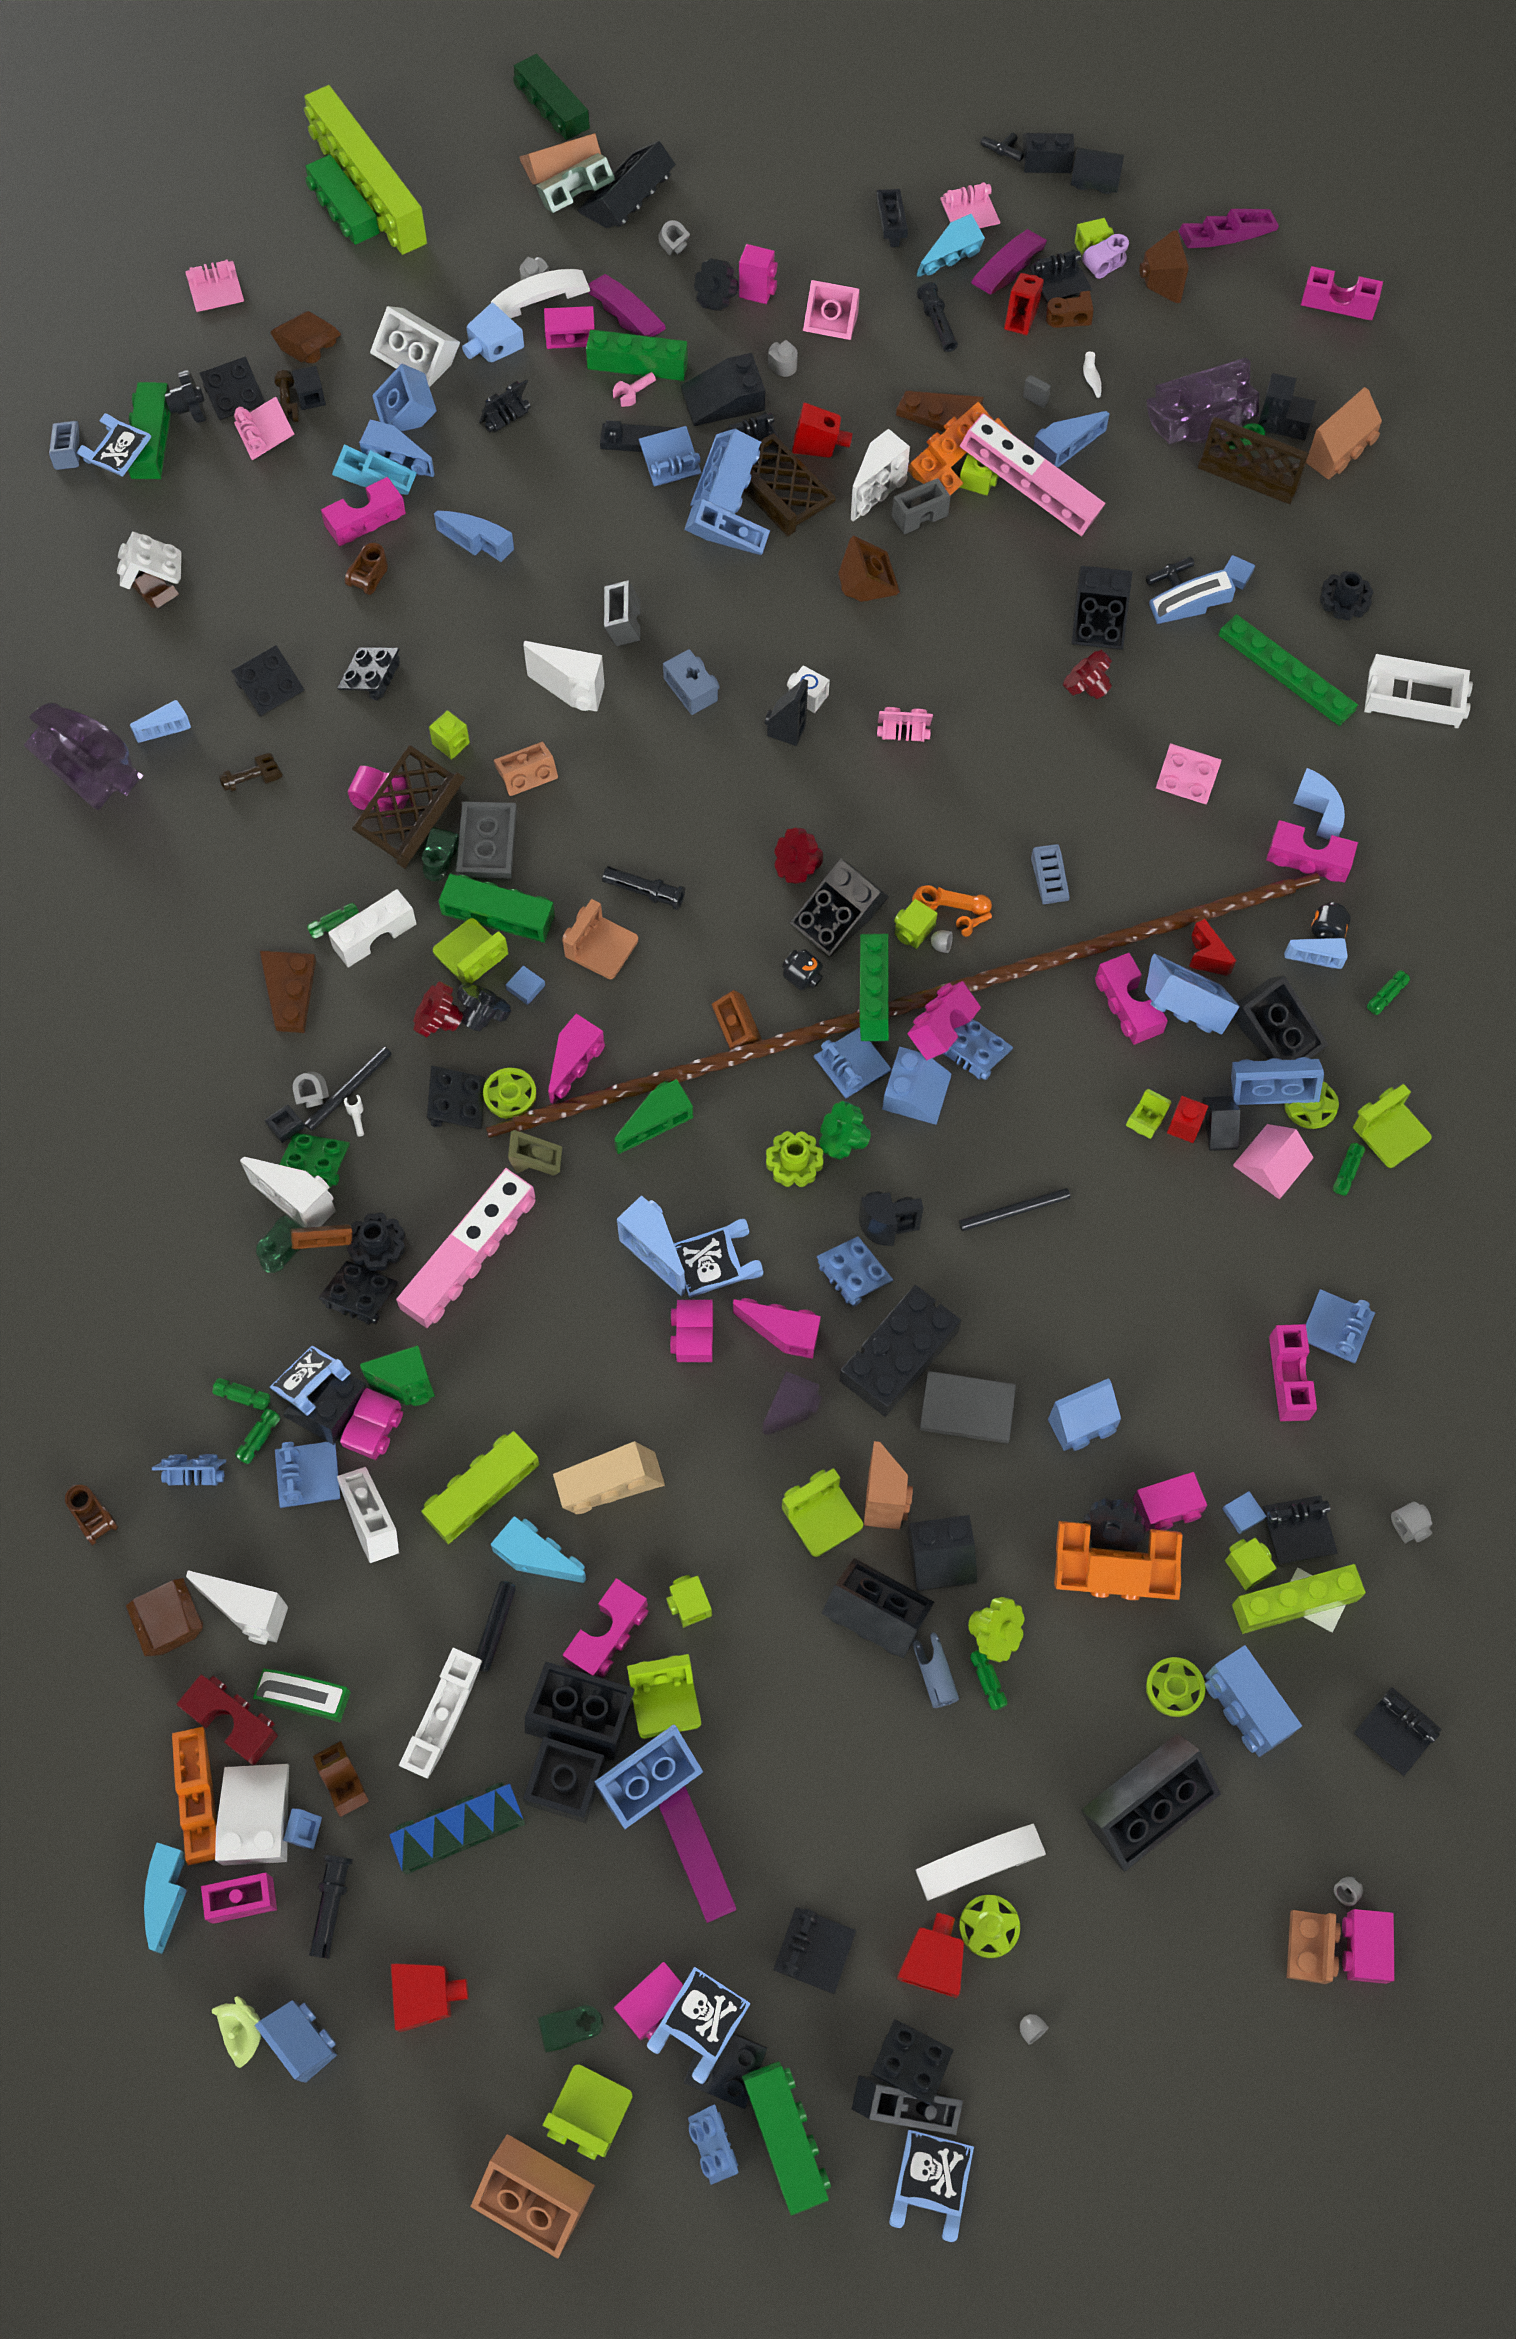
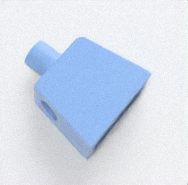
[462,302,524,362]

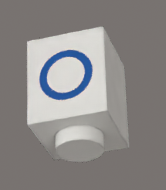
[787,665,830,713]

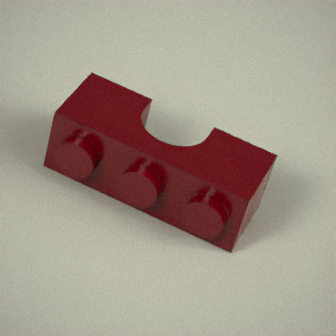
[176,1674,278,1766]

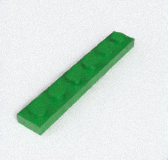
[1218,614,1358,727]

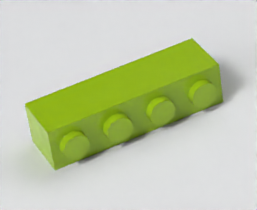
[421,1431,540,1545]
[1232,1564,1366,1634]

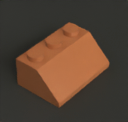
[519,133,601,185]
[1306,387,1382,480]
[863,1441,913,1530]
[470,2134,595,2259]

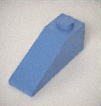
[1033,411,1109,468]
[684,499,770,555]

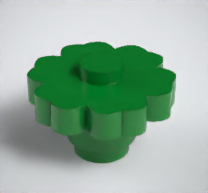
[819,1101,871,1160]

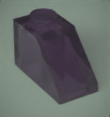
[763,1371,822,1435]

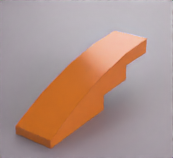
[172,1727,217,1866]

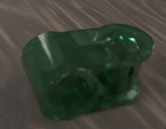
[422,827,460,881]
[256,1215,304,1273]
[537,2005,604,2053]

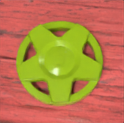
[483,1068,537,1119]
[1284,1081,1339,1129]
[1146,1657,1205,1717]
[959,1895,1020,1958]

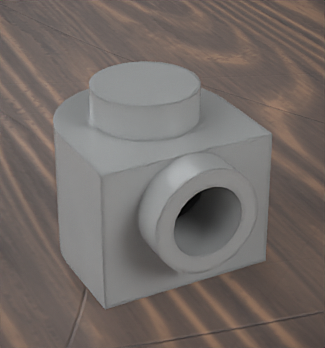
[659,220,690,256]
[520,257,549,281]
[768,340,798,377]
[293,1072,329,1108]
[1391,1502,1433,1543]

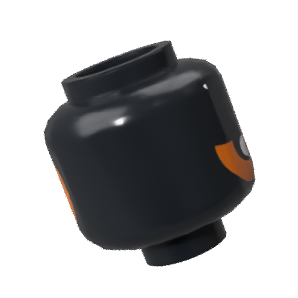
[1311,902,1351,939]
[782,949,823,990]

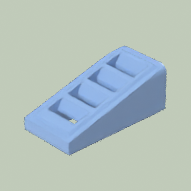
[130,700,191,743]
[1284,938,1347,969]

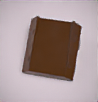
[270,311,341,363]
[126,1578,203,1657]

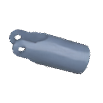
[913,1632,959,1708]

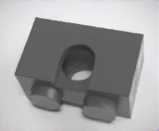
[892,478,951,534]
[604,580,640,646]

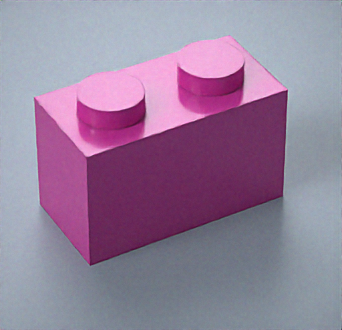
[739,244,778,304]
[544,306,595,349]
[1133,1472,1207,1531]
[201,1873,277,1924]
[1342,1909,1394,1984]
[614,1962,683,2041]

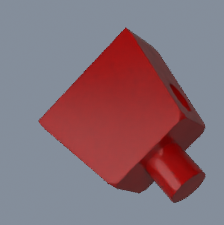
[1004,273,1044,335]
[791,403,853,458]
[896,1913,964,1998]
[391,1964,469,2032]

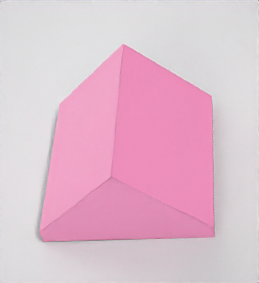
[803,280,860,340]
[1233,1124,1314,1200]

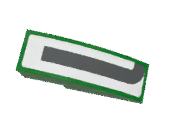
[253,1668,351,1722]

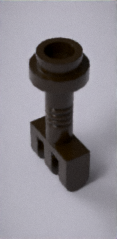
[274,370,299,422]
[219,753,282,792]

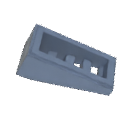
[49,421,79,470]
[1031,844,1070,904]

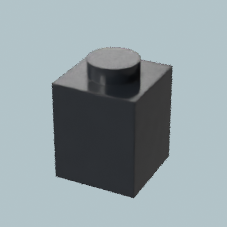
[292,366,326,410]

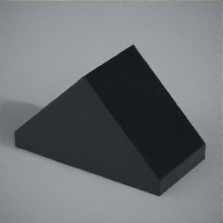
[1202,1096,1240,1151]

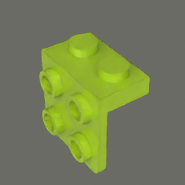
[433,918,508,984]
[1352,1084,1432,1168]
[782,1468,863,1557]
[627,1654,701,1738]
[542,2065,633,2160]

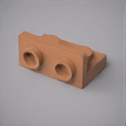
[494,742,558,796]
[1287,1910,1341,1984]

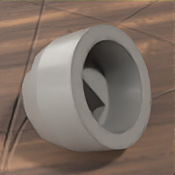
[931,930,953,953]
[1334,1876,1363,1906]
[1020,2014,1049,2045]

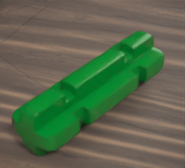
[307,903,359,938]
[1367,970,1410,1015]
[1333,1143,1365,1196]
[212,1378,271,1411]
[235,1409,280,1464]
[970,1650,1007,1710]

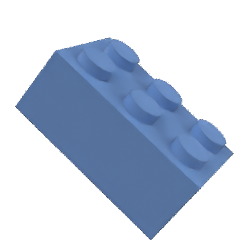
[1203,1645,1302,1757]

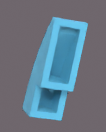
[332,444,417,495]
[144,1843,187,1954]

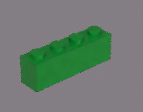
[305,154,380,245]
[586,329,688,381]
[128,382,171,479]
[439,874,555,943]
[860,934,889,1041]
[742,2061,831,2216]

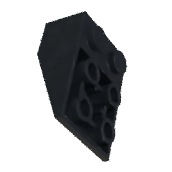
[1071,566,1133,650]
[790,858,889,957]

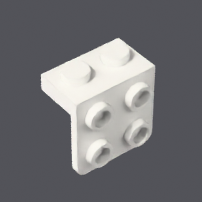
[117,531,181,589]

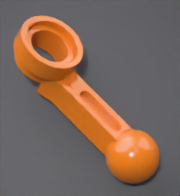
[912,885,992,916]

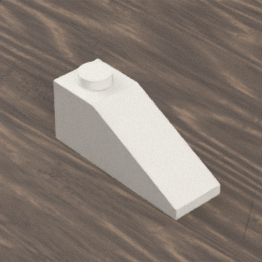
[337,1467,399,1563]

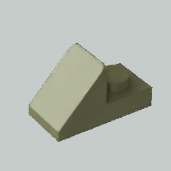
[508,1130,562,1176]

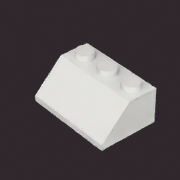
[370,306,460,387]

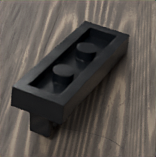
[876,189,908,247]
[600,420,676,452]

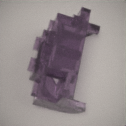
[1147,357,1260,444]
[24,703,143,810]

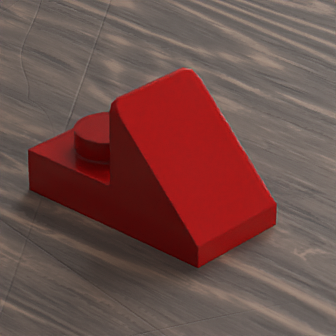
[1189,919,1236,976]

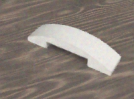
[491,269,590,318]
[399,1648,482,1779]
[915,1823,1046,1901]

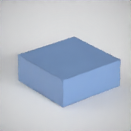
[1224,555,1255,590]
[506,966,545,1005]
[1223,1491,1267,1534]
[283,1808,322,1849]

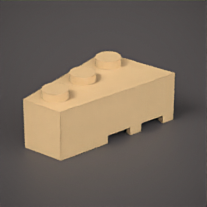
[553,1441,665,1514]

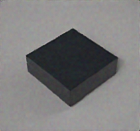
[264,1104,305,1143]

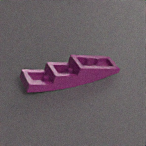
[1179,209,1279,248]
[971,229,1047,295]
[588,274,666,337]
[658,1786,737,1923]

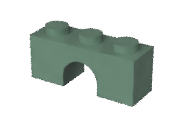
[536,153,615,213]

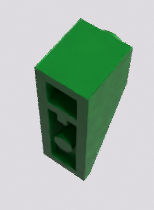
[614,1079,693,1154]

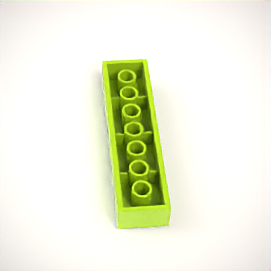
[304,85,427,255]

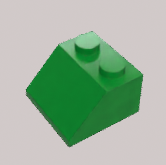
[360,1346,435,1406]

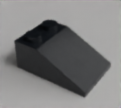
[681,353,765,426]
[1233,976,1329,1060]

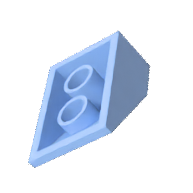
[617,1195,685,1297]

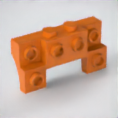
[908,402,1013,495]
[1054,1521,1183,1600]

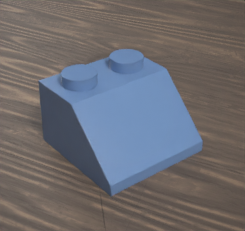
[372,364,437,432]
[882,1047,952,1125]
[1048,1378,1121,1451]
[254,2000,337,2083]

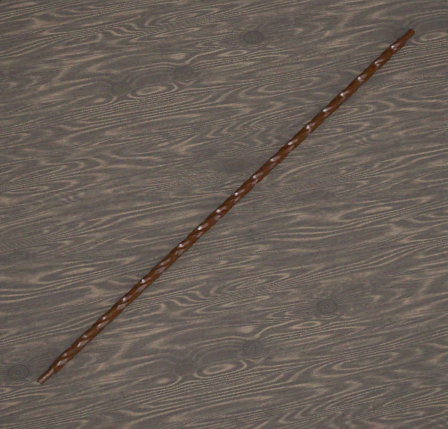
[486,873,1320,1138]

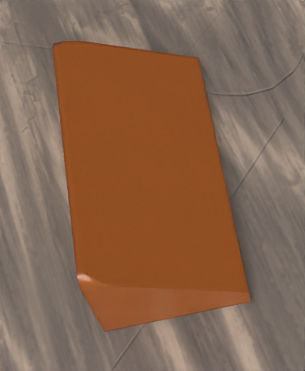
[712,990,762,1050]
[291,1224,352,1249]

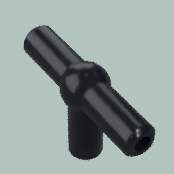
[980,133,1024,162]
[1146,557,1195,587]

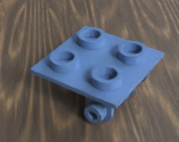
[639,426,701,487]
[943,1019,1014,1080]
[814,1028,892,1099]
[817,1237,893,1307]
[1306,1289,1375,1364]
[275,1442,341,1508]
[152,1454,226,1486]
[688,2104,739,2185]

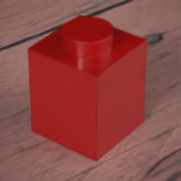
[1167,1096,1208,1143]

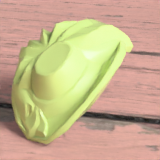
[212,1996,261,2068]

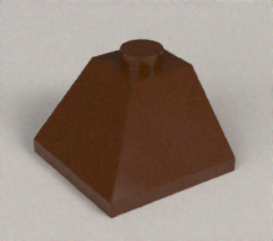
[1139,230,1189,303]
[838,536,900,602]

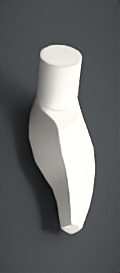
[1083,352,1101,398]

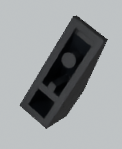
[764,679,808,746]
[851,2075,963,2135]

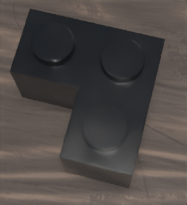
[1258,373,1316,440]

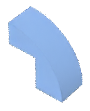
[1293,768,1345,840]

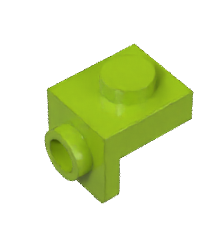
[1126,1089,1172,1139]

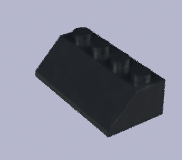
[577,141,676,228]
[1081,1733,1221,1872]

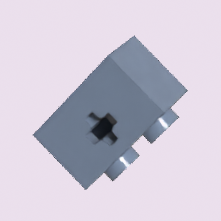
[663,649,719,715]

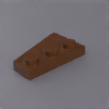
[896,391,984,432]
[260,951,316,1033]

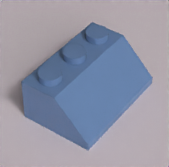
[690,429,761,514]
[1145,953,1240,1035]
[1231,1057,1324,1105]
[594,1724,703,1829]

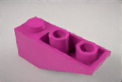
[548,1014,605,1104]
[733,1298,821,1359]

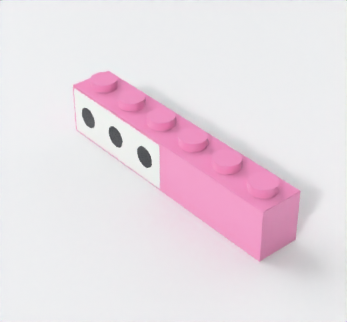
[959,413,1106,537]
[396,1168,535,1328]

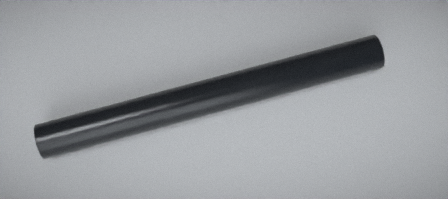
[304,1047,392,1131]
[959,1188,1071,1232]

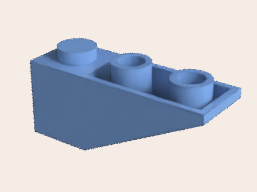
[360,419,435,477]

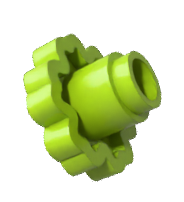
[766,1131,823,1187]
[968,1597,1025,1662]

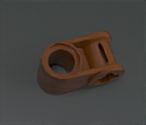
[345,543,388,595]
[65,1484,119,1546]

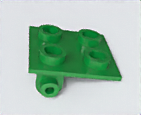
[279,1133,350,1188]

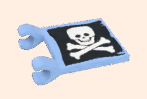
[76,413,152,477]
[674,1219,763,1298]
[270,1346,351,1416]
[647,1967,750,2084]
[889,2130,974,2242]

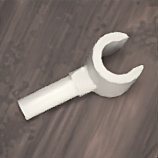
[344,1095,364,1136]

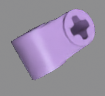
[1082,234,1129,279]

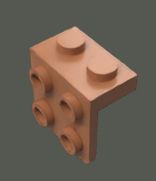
[562,899,638,979]

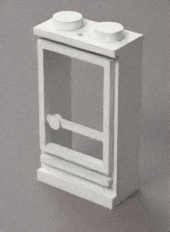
[1364,654,1473,728]

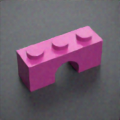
[1301,266,1383,321]
[321,477,406,547]
[1266,820,1358,883]
[1095,953,1168,1045]
[907,981,981,1061]
[1269,1324,1317,1421]
[563,1578,649,1677]

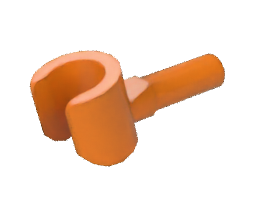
[956,912,992,937]

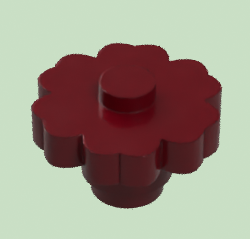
[1063,650,1112,699]
[774,827,823,884]
[413,981,463,1037]

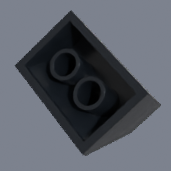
[821,1558,934,1659]
[524,1661,635,1760]

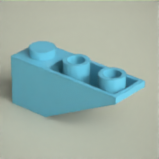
[916,214,985,277]
[490,1516,587,1583]

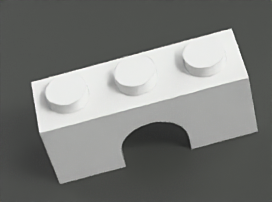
[328,889,416,968]

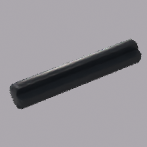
[475,1581,516,1672]

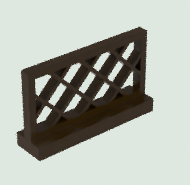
[1198,416,1309,505]
[743,433,836,537]
[352,745,465,869]

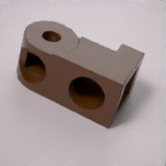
[1046,291,1094,328]

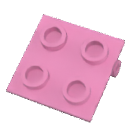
[940,182,1000,228]
[185,259,244,312]
[234,397,294,460]
[877,707,933,742]
[1156,743,1222,805]

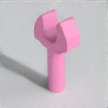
[613,372,656,407]

